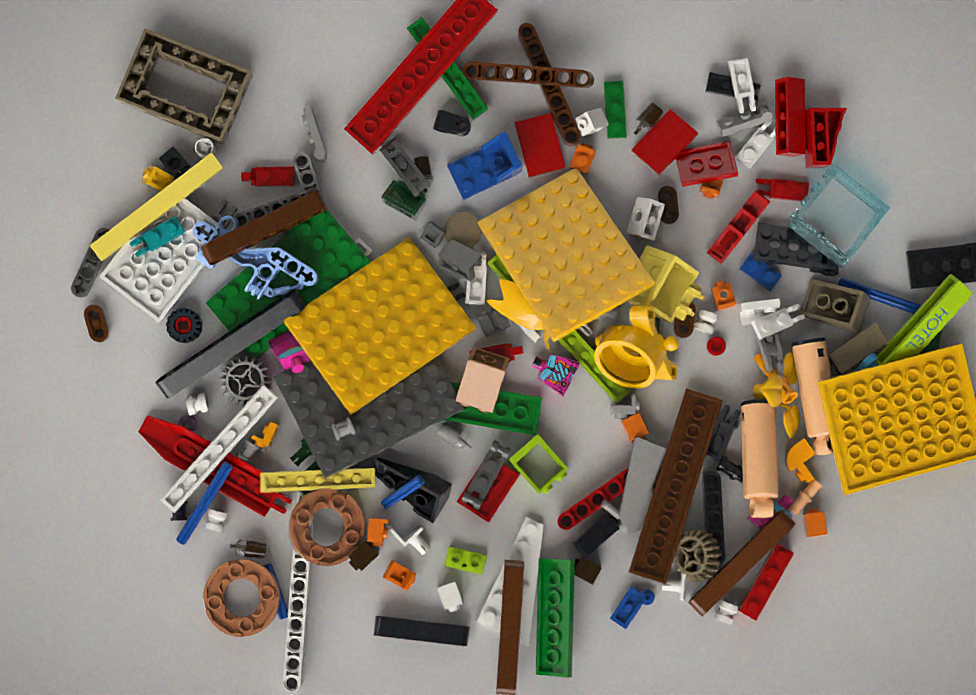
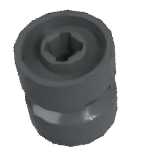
[476,308,511,338]

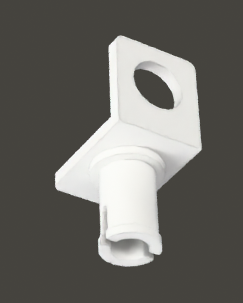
[388,525,431,555]
[662,574,687,600]

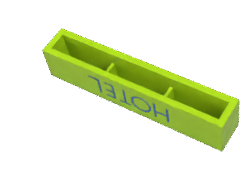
[877,273,973,365]

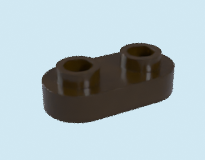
[657,186,679,225]

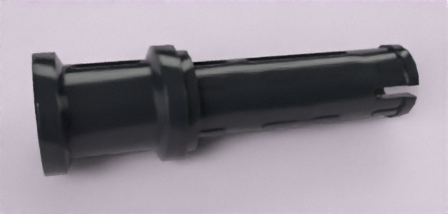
[716,455,743,484]

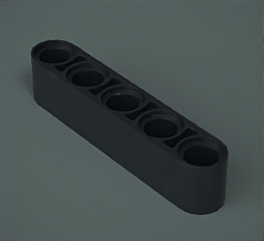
[702,471,725,566]
[373,616,470,646]

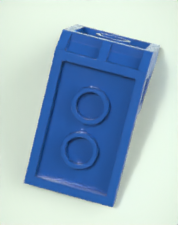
[447,131,522,200]

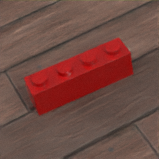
[775,77,806,157]
[738,543,794,621]

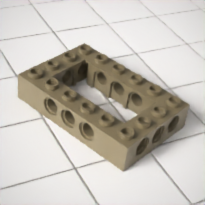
[115,28,253,145]

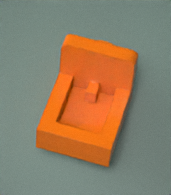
[382,560,416,591]

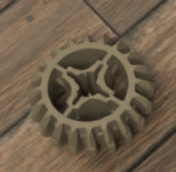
[673,529,721,582]

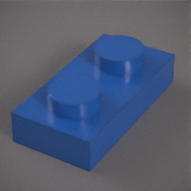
[739,253,782,291]

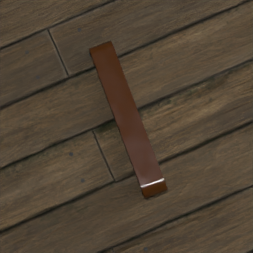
[518,23,580,147]
[462,62,594,88]
[200,190,328,266]
[688,510,796,616]
[496,560,524,695]

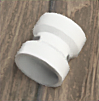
[195,138,216,159]
[694,310,718,334]
[186,393,209,416]
[204,509,228,532]
[714,600,739,625]

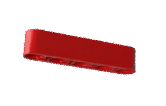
[557,468,629,530]

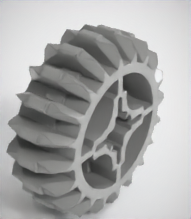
[220,355,272,407]

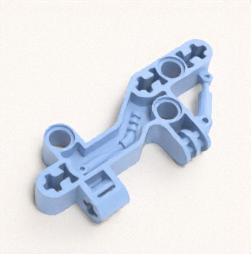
[193,216,319,300]

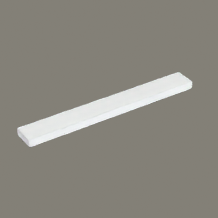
[160,385,279,513]

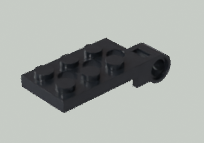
[753,223,841,276]
[906,242,976,290]

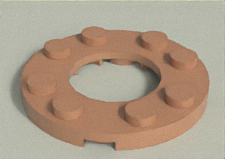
[289,489,365,566]
[203,559,280,637]

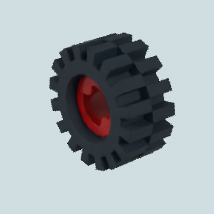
[166,308,202,343]

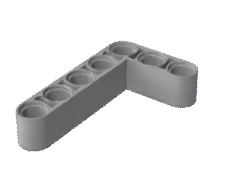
[233,152,324,225]

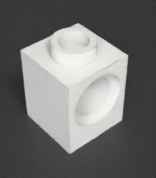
[574,108,609,137]
[437,581,463,612]

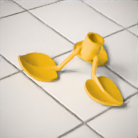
[753,351,801,439]

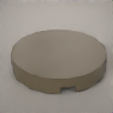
[444,212,482,248]

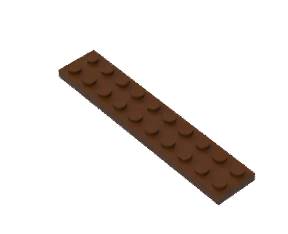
[628,388,723,584]

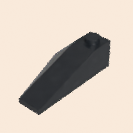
[374,457,452,523]

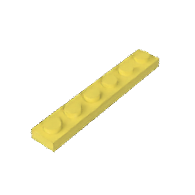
[260,468,375,492]

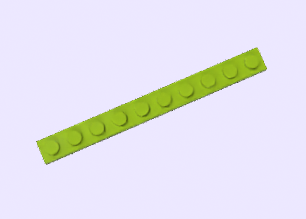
[487,254,631,404]

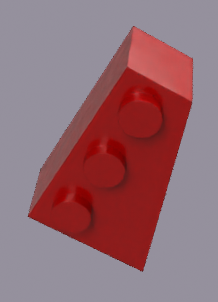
[805,108,847,168]

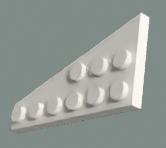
[476,517,544,647]

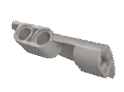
[619,437,667,534]

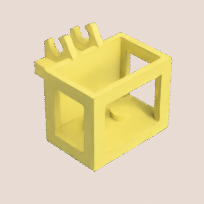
[627,245,704,323]

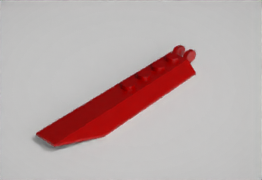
[138,415,293,517]

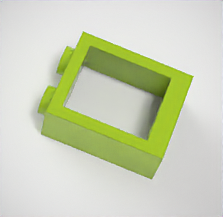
[509,434,568,495]
[444,546,487,575]

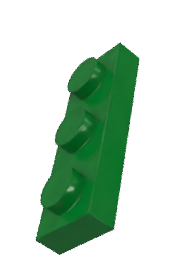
[604,81,627,139]

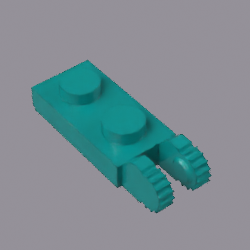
[130,216,185,257]

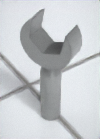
[601,500,628,534]

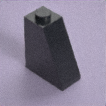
[572,513,620,558]

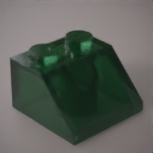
[381,180,427,221]

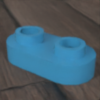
[854,353,879,372]

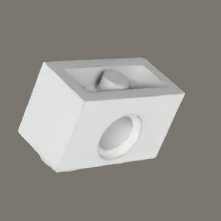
[626,197,665,241]

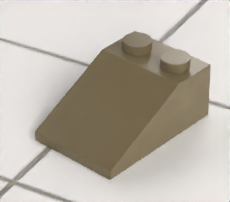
[799,278,870,334]

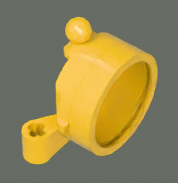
[594,305,679,388]

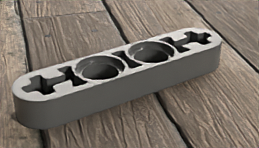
[71,228,109,298]

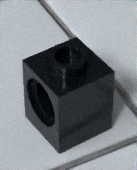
[159,147,190,178]

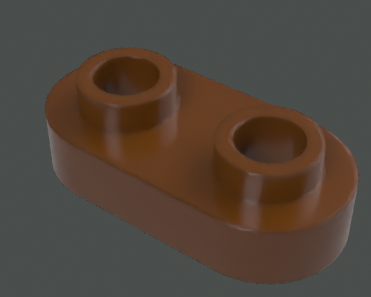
[674,302,696,339]
[84,305,109,343]

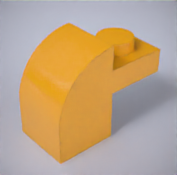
[785,438,816,483]

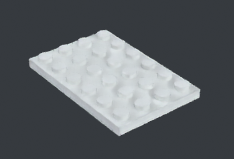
[99,198,218,324]

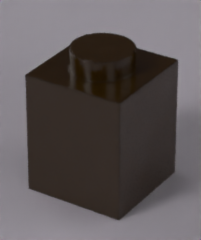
[349,541,379,571]
[574,557,602,585]

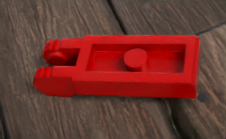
[755,178,809,202]

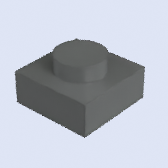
[420,221,447,248]

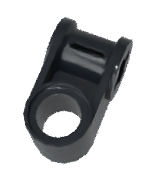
[433,110,471,136]

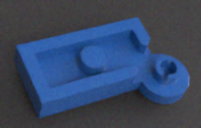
[610,587,655,629]

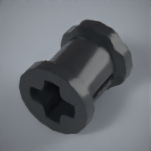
[170,501,188,521]

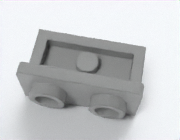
[610,394,640,419]

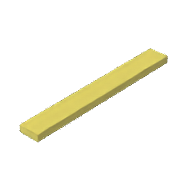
[90,152,224,261]

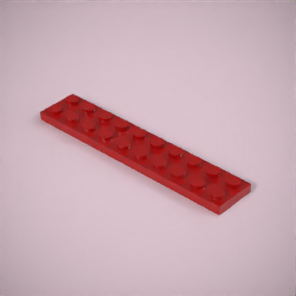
[344,0,498,155]

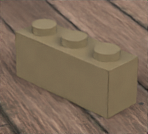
[828,322,889,375]

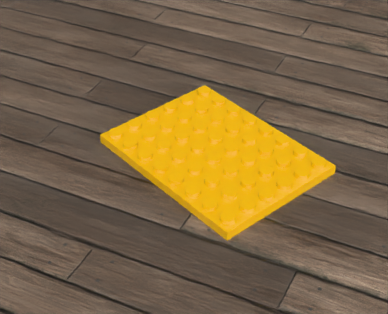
[477,168,655,342]
[284,237,476,415]
[817,343,976,495]

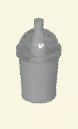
[437,423,472,450]

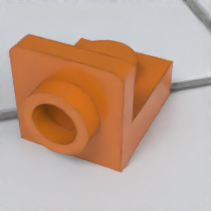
[569,143,596,174]
[700,179,724,199]

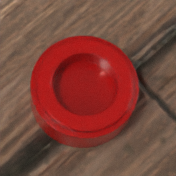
[706,336,726,356]

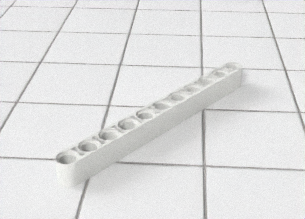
[283,490,315,692]

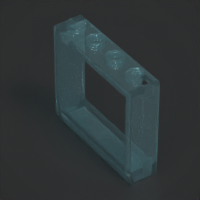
[788,165,890,269]

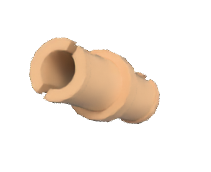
[788,479,823,515]

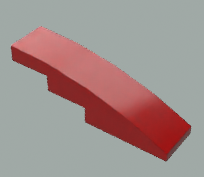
[707,190,771,265]

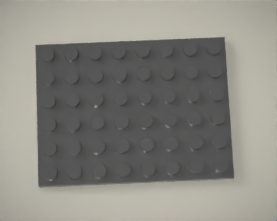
[274,357,464,479]

